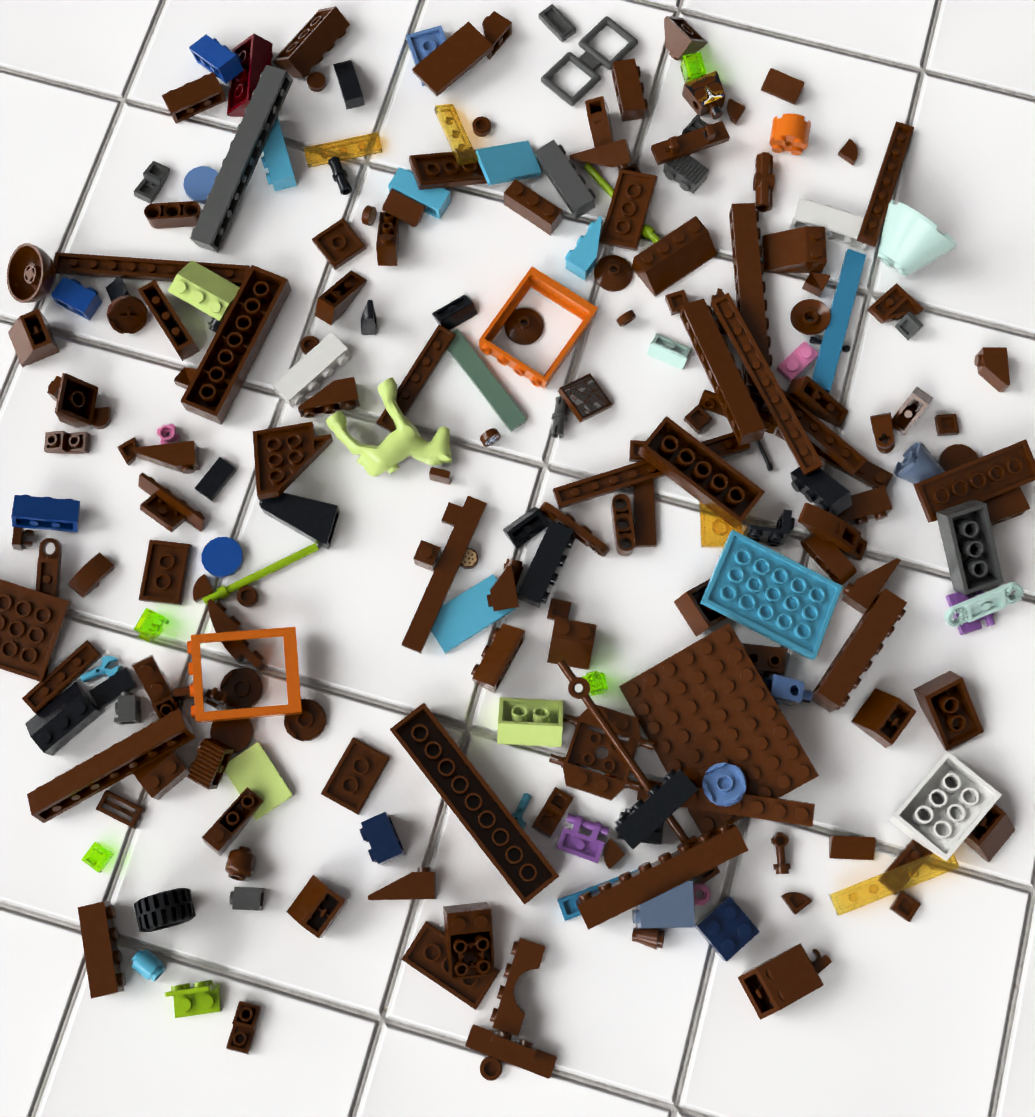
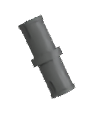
[551,397,568,438]

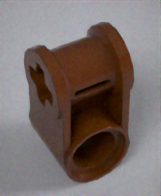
[870,412,895,454]

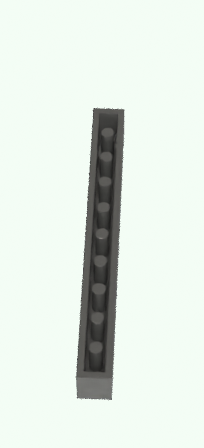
[190,65,293,253]

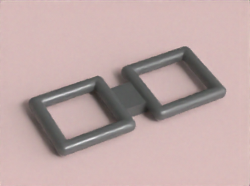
[541,16,638,106]

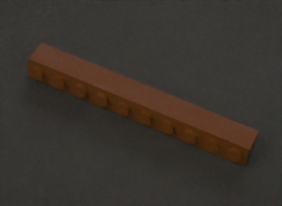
[729,203,774,393]

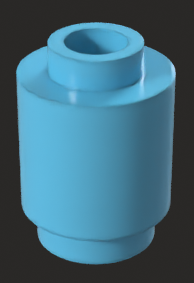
[131,949,166,982]

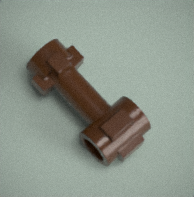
[770,832,791,874]

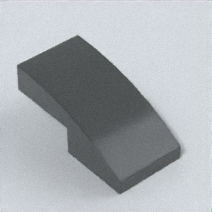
[133,161,170,204]

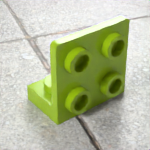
[164,980,222,1018]

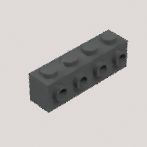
[534,139,596,219]

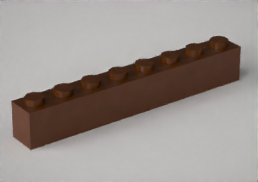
[680,299,766,446]
[27,708,196,823]
[575,822,749,930]

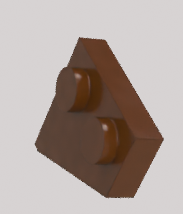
[867,283,924,324]

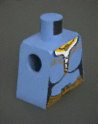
[763,674,812,706]

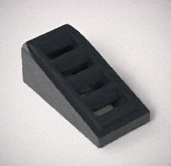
[361,300,377,335]

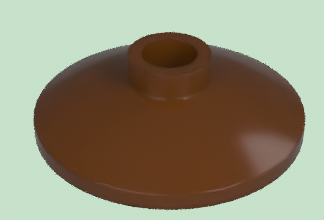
[594,255,633,292]
[790,299,831,335]
[504,308,544,345]

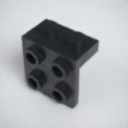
[742,509,795,547]

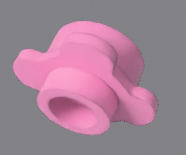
[157,423,180,444]

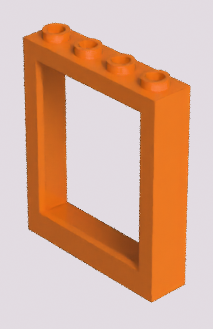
[479,266,598,389]
[187,627,302,723]

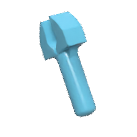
[80,656,122,682]
[511,793,531,829]

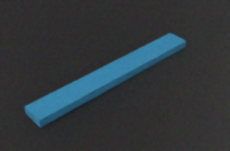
[812,249,866,393]

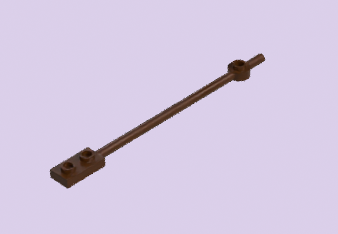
[557,659,720,884]

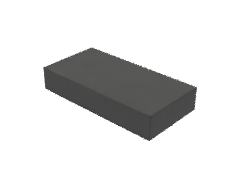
[538,4,576,42]

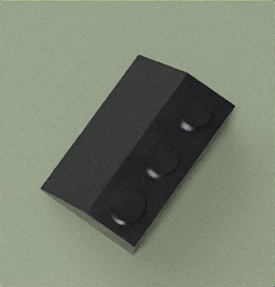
[25,681,103,756]

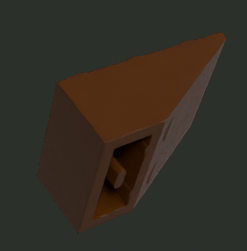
[443,902,495,981]
[738,943,824,1020]

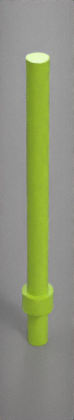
[584,163,660,243]
[202,543,319,605]

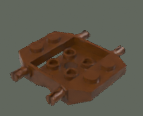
[549,705,655,801]

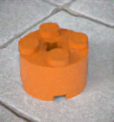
[769,113,811,155]

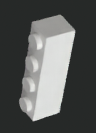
[790,198,867,250]
[273,332,350,408]

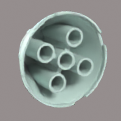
[877,200,957,277]

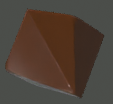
[802,272,830,297]
[174,367,197,389]

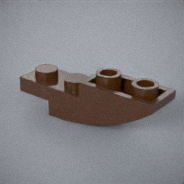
[798,503,868,561]
[207,599,266,671]
[132,654,182,719]

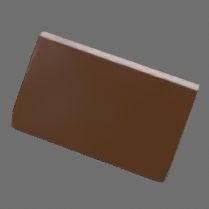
[761,68,805,105]
[382,188,426,227]
[829,836,876,860]

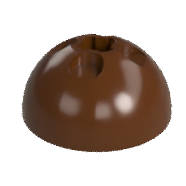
[7,243,56,303]

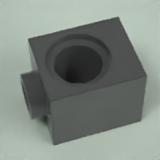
[229,886,265,911]

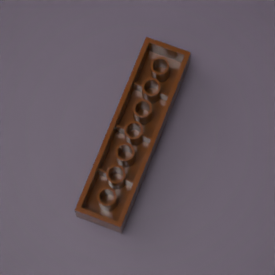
[180,265,292,425]

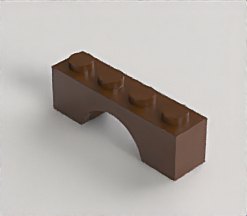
[490,938,546,1036]

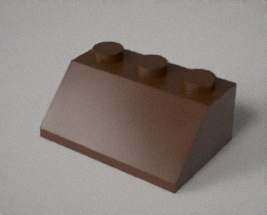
[471,623,525,694]

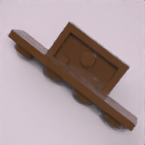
[698,390,777,434]
[138,472,206,533]
[465,1024,557,1079]

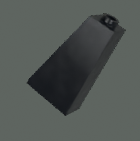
[259,493,340,549]

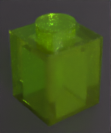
[680,52,706,83]

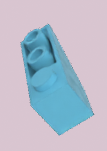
[565,216,602,281]

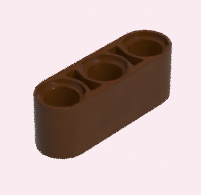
[144,201,202,229]
[611,494,636,556]
[800,532,857,585]

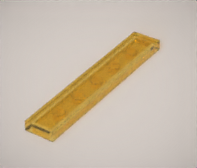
[828,853,960,916]

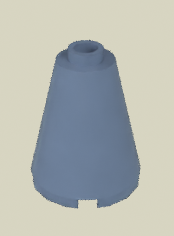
[893,442,946,484]

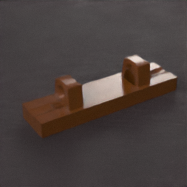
[651,121,730,165]

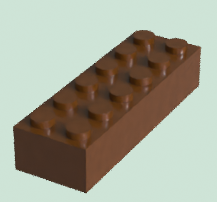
[637,416,765,529]
[811,588,907,713]

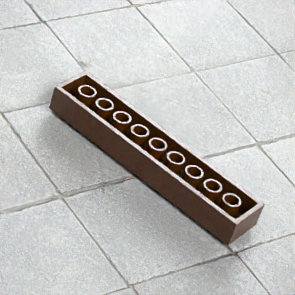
[390,703,559,905]

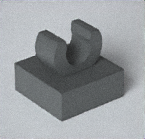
[895,311,924,340]

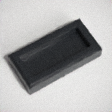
[194,457,237,502]
[89,668,138,710]

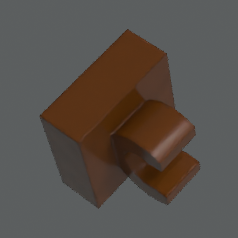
[12,527,34,550]
[811,949,832,974]

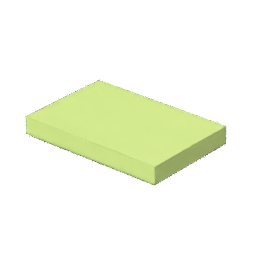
[225,742,294,820]

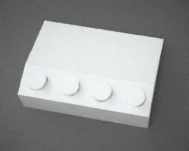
[889,751,1002,861]

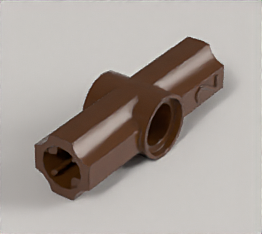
[753,152,775,212]

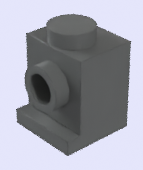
[114,692,141,725]

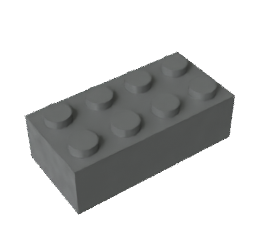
[936,499,1004,595]

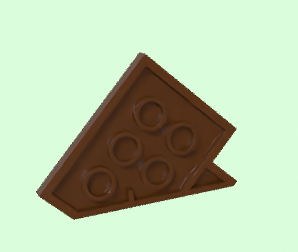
[253,421,333,500]

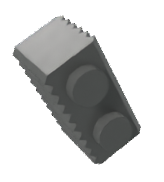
[663,155,709,194]

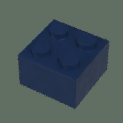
[359,812,406,865]
[695,896,760,962]

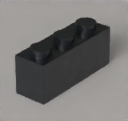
[790,467,852,516]

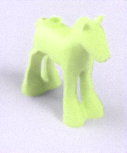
[325,377,452,477]

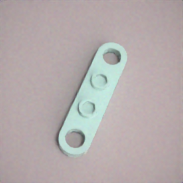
[944,582,1024,627]

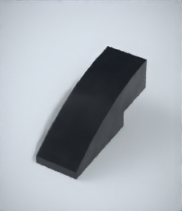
[333,60,365,110]

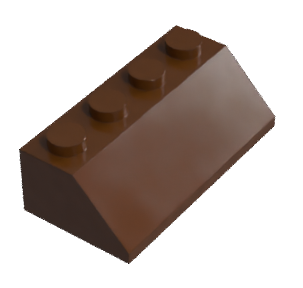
[272,6,350,78]
[632,216,717,297]

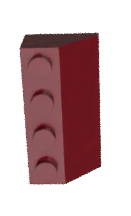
[227,33,273,117]

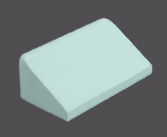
[647,333,692,369]

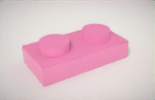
[776,341,818,383]

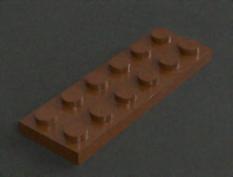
[913,439,1035,523]

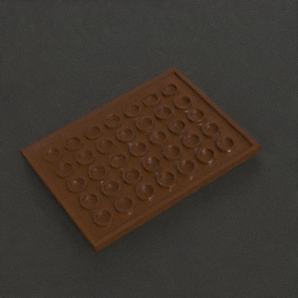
[619,623,819,834]

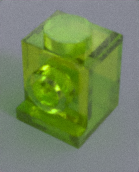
[133,608,169,643]
[582,671,608,697]

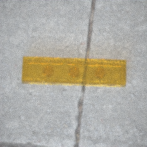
[434,104,478,165]
[304,132,383,168]

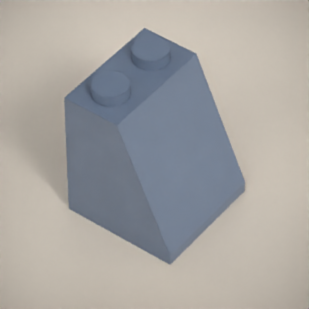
[632,881,695,928]

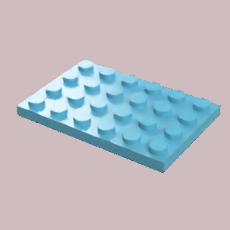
[700,530,843,660]

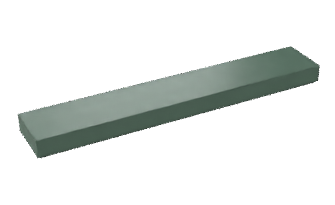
[448,329,527,432]

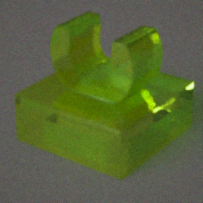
[81,842,114,873]

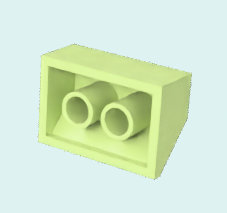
[168,260,240,322]
[497,697,563,747]

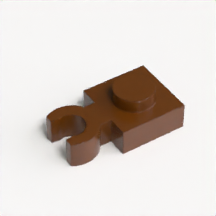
[203,687,228,710]

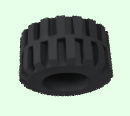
[134,888,196,932]

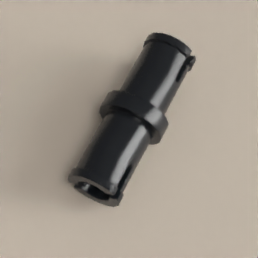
[328,157,352,195]

